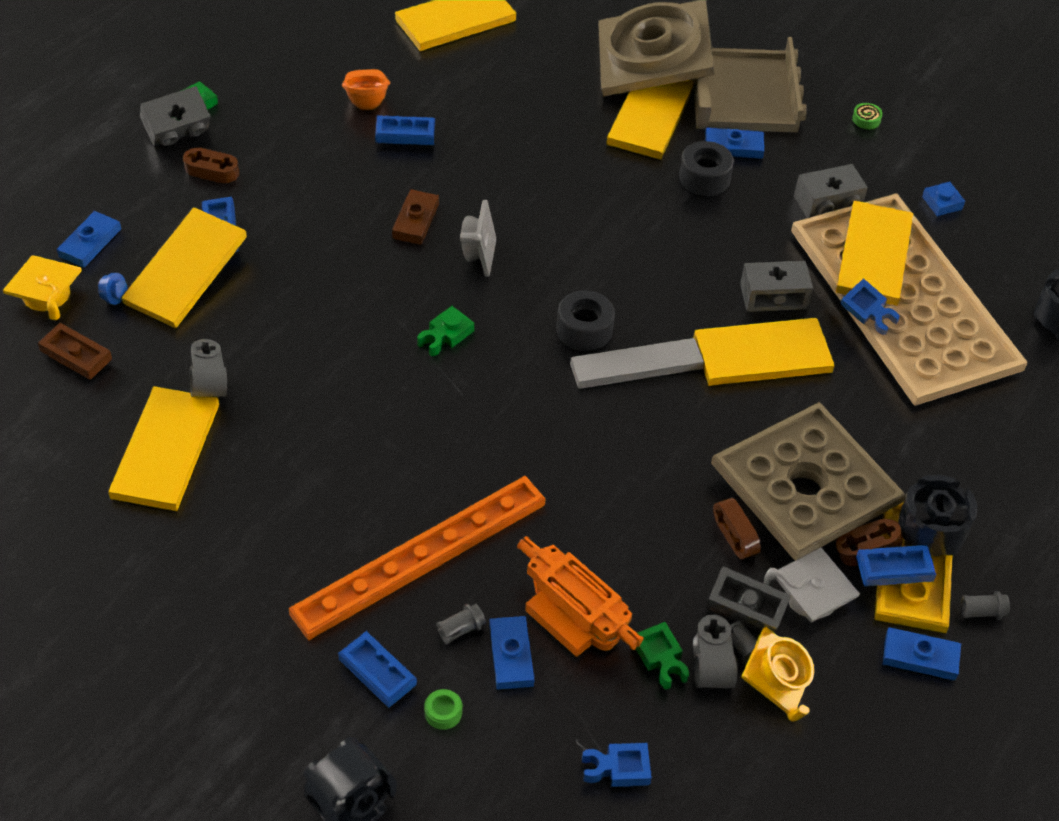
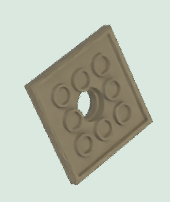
[599,0,715,96]
[711,402,906,561]

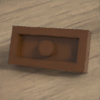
[392,189,439,245]
[38,323,112,380]

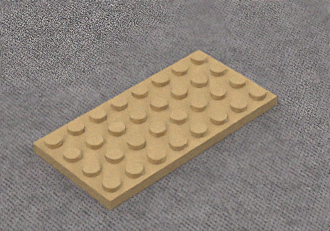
[791,193,1028,406]

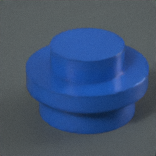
[98,273,128,305]

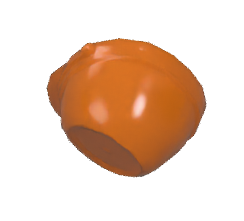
[342,69,390,110]

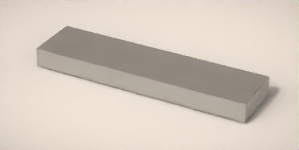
[570,338,704,389]

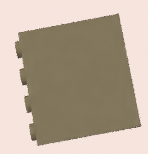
[692,37,806,132]

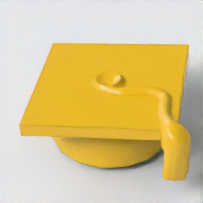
[3,255,82,320]
[741,627,814,722]

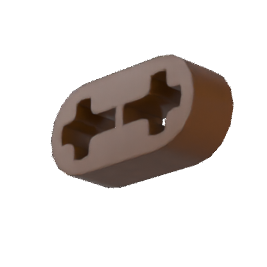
[183,148,239,183]
[713,498,761,559]
[836,518,903,566]

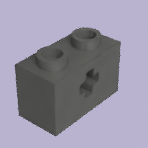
[140,86,211,146]
[794,164,868,218]
[740,261,813,312]
[706,566,791,633]

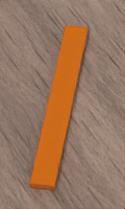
[288,476,546,641]

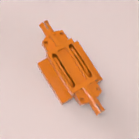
[517,536,643,657]

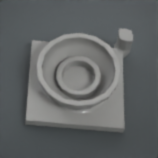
[460,200,497,277]
[764,547,860,623]

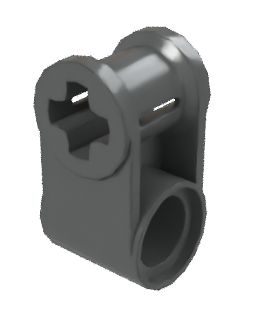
[189,339,227,397]
[692,615,737,688]

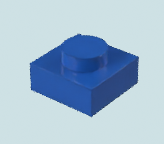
[922,182,965,216]

